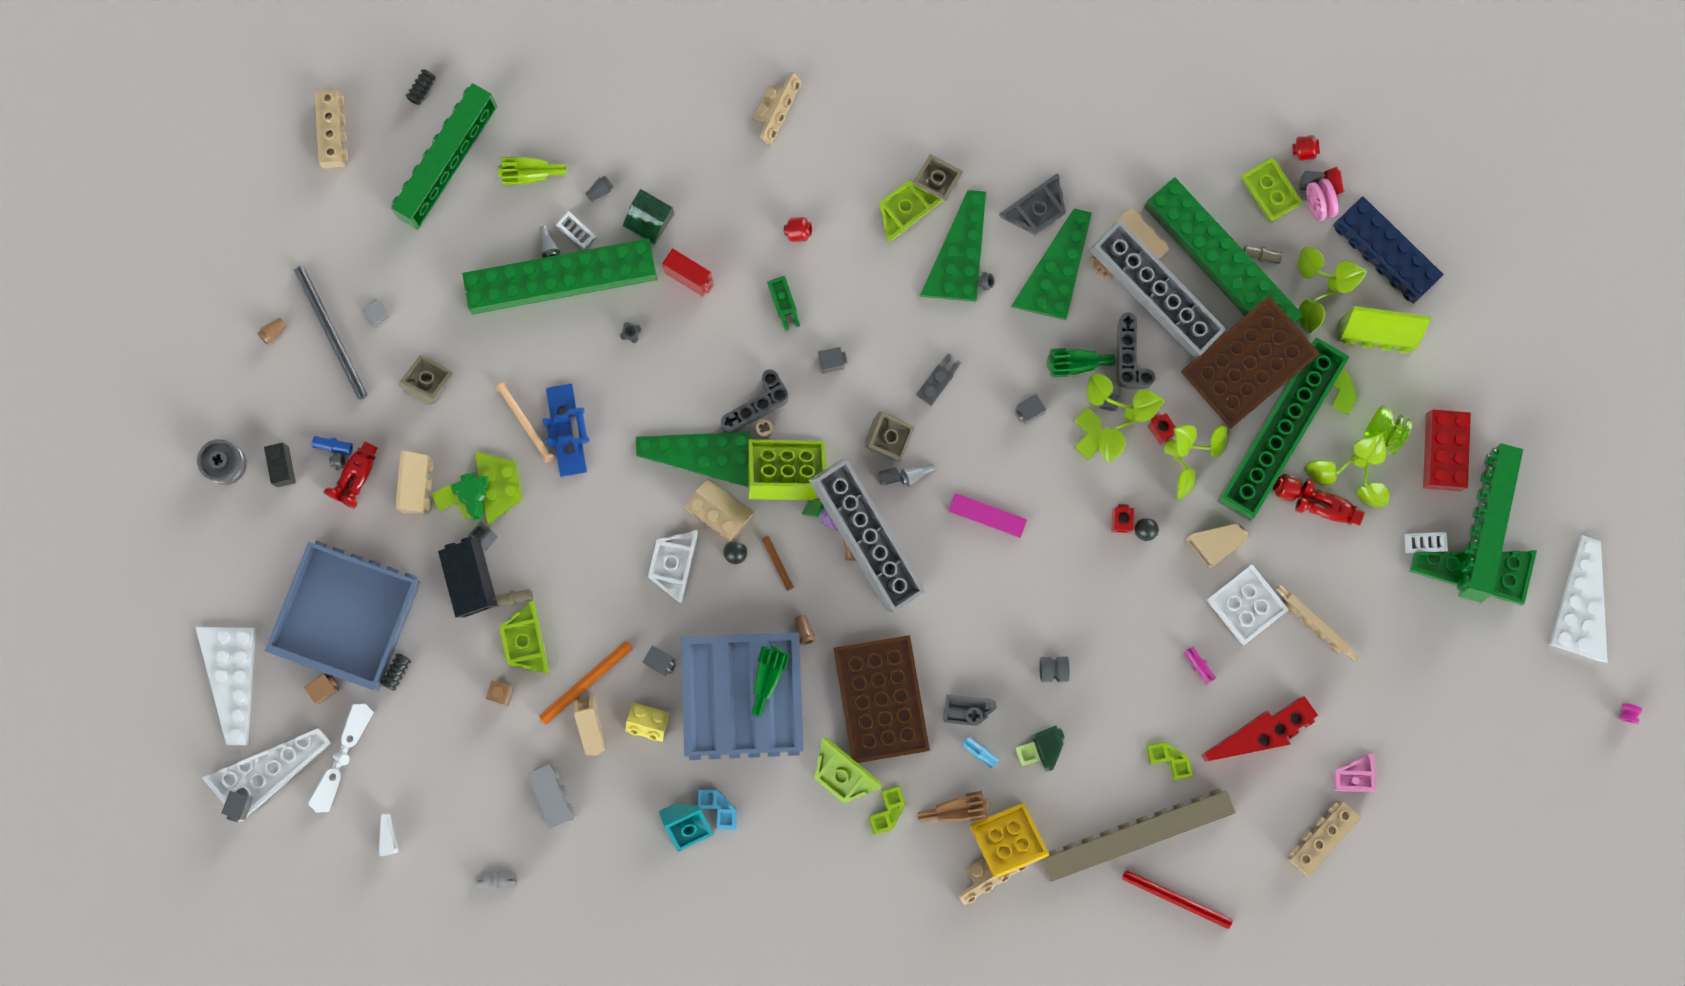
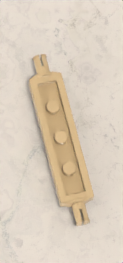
[1275,585,1359,662]

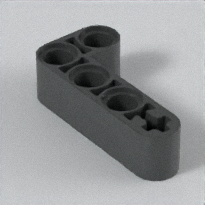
[1117,312,1155,389]
[721,369,788,433]

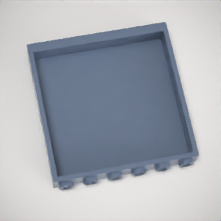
[265,541,421,691]

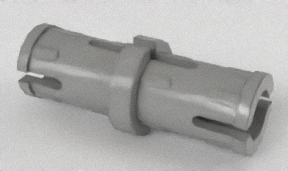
[475,873,517,889]

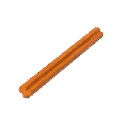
[539,641,633,724]

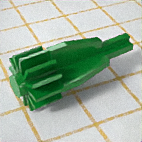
[1047,348,1115,378]
[751,645,790,717]

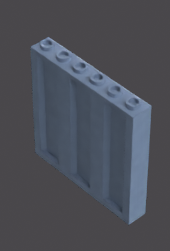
[681,632,804,760]

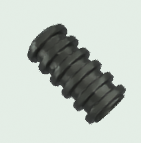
[405,69,436,105]
[380,653,412,691]

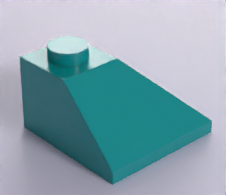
[659,803,714,852]

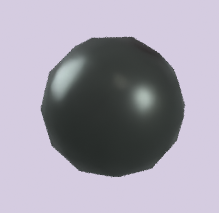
[1134,518,1159,541]
[723,542,747,564]

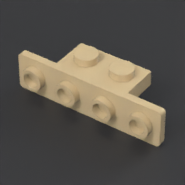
[753,72,802,146]
[958,858,1030,905]

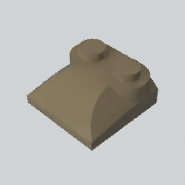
[913,154,963,201]
[399,355,453,404]
[865,411,914,462]

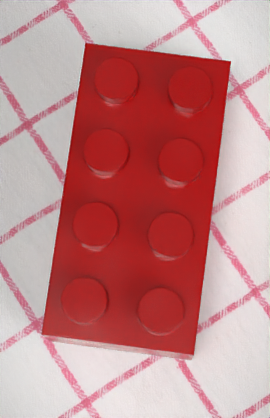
[1423,409,1471,491]

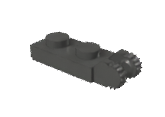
[916,353,961,406]

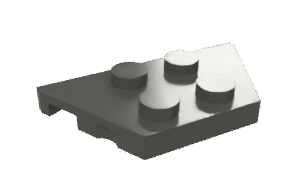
[999,173,1066,235]

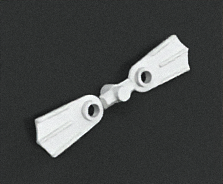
[307,703,374,813]

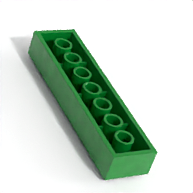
[391,83,497,230]
[1457,443,1524,603]

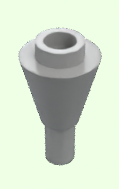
[539,225,560,258]
[900,464,935,487]

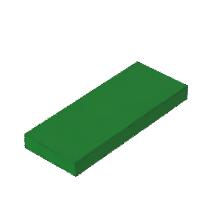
[802,500,824,517]

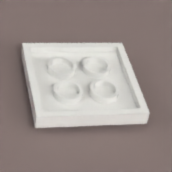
[1206,565,1289,646]

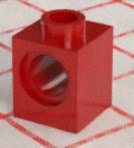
[1148,413,1176,445]
[1111,504,1134,534]

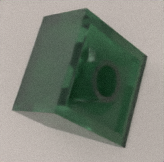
[623,189,674,245]
[1030,725,1065,772]

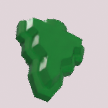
[450,473,489,520]

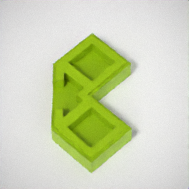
[1331,369,1357,415]
[1074,407,1102,460]
[431,485,471,520]
[1146,742,1193,780]
[868,785,905,835]

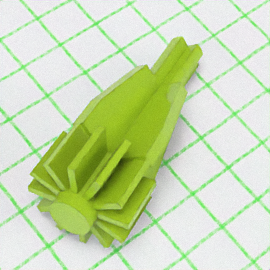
[498,156,566,185]

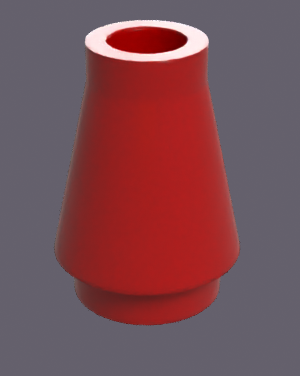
[1323,167,1345,195]

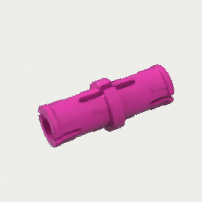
[1184,646,1217,685]

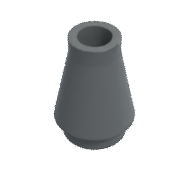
[585,175,614,202]

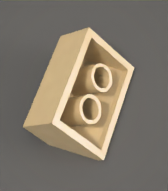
[395,451,434,515]
[684,479,755,542]

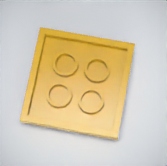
[970,803,1049,879]

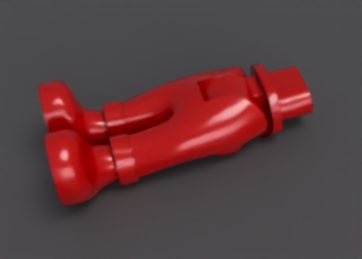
[323,441,378,509]
[1295,478,1365,526]

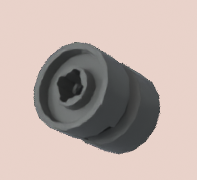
[1039,656,1070,682]

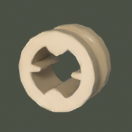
[756,419,773,438]

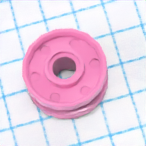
[1306,179,1338,222]

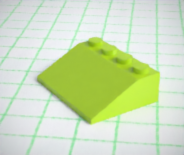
[1337,306,1431,354]
[748,439,826,500]

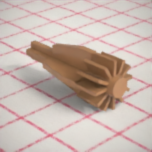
[918,790,989,822]

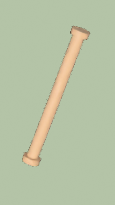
[495,382,555,463]

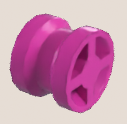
[1619,703,1642,724]

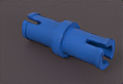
[312,436,353,455]

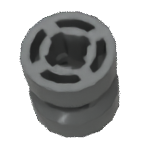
[1098,388,1120,411]

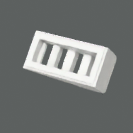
[555,211,596,250]
[1404,532,1448,553]
[379,814,398,856]

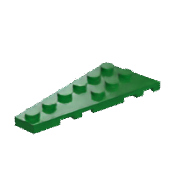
[920,190,986,302]
[1011,208,1092,320]
[636,432,751,488]
[1409,550,1537,606]

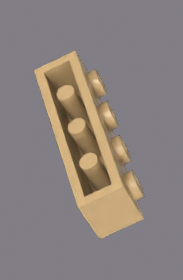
[315,89,348,169]
[1287,802,1361,876]

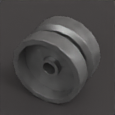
[197,439,247,485]

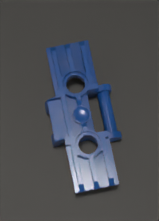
[542,383,590,477]

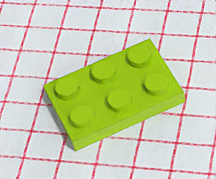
[1240,157,1303,224]

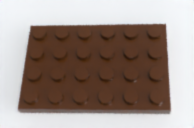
[1180,296,1320,429]
[833,635,930,763]

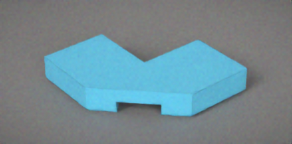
[697,789,737,829]

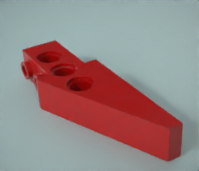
[1201,696,1318,762]

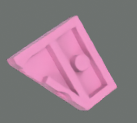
[1334,753,1376,792]

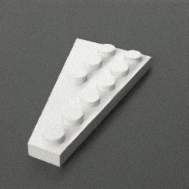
[1549,535,1608,663]
[195,627,256,746]
[202,728,332,822]

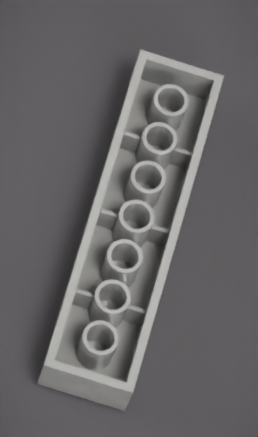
[1089,220,1226,358]
[809,459,925,613]

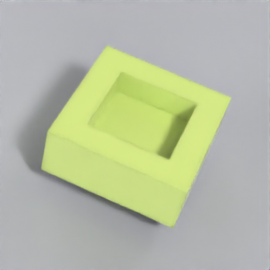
[1015,742,1040,767]

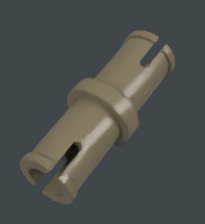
[1243,245,1282,264]
[495,589,533,607]

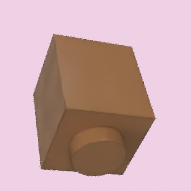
[304,674,339,704]
[486,680,514,706]

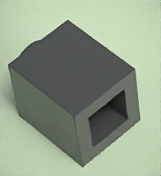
[818,347,847,374]
[1015,394,1046,425]
[221,791,254,822]

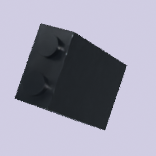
[438,537,498,618]

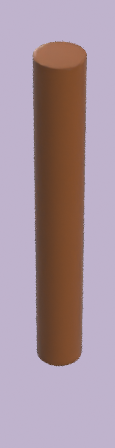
[762,536,794,591]

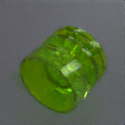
[1363,405,1413,455]

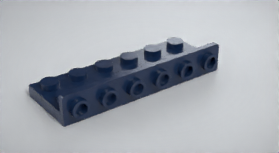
[1333,196,1444,304]

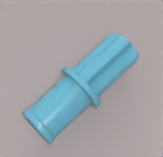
[962,737,999,769]

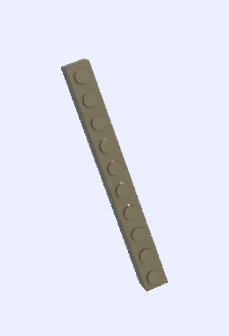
[1041,789,1236,882]

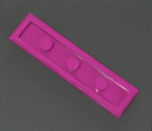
[948,493,1027,538]

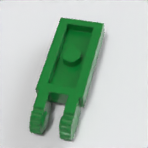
[767,276,800,331]

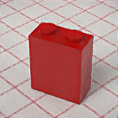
[662,248,714,297]

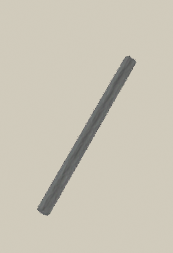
[294,265,368,399]

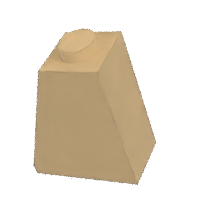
[1186,524,1249,569]
[574,695,605,756]

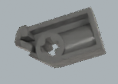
[943,694,996,726]

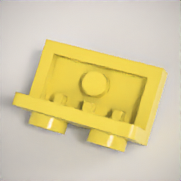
[625,702,670,742]

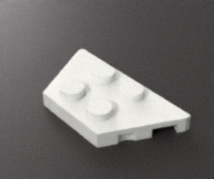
[648,530,699,603]

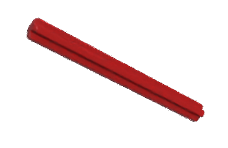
[1122,870,1233,929]

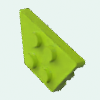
[879,180,944,243]
[475,452,523,524]
[499,600,550,674]
[814,737,884,804]

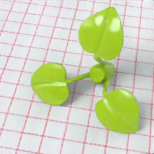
[1298,247,1367,334]
[1087,374,1165,463]
[1164,425,1228,501]
[1304,433,1390,508]

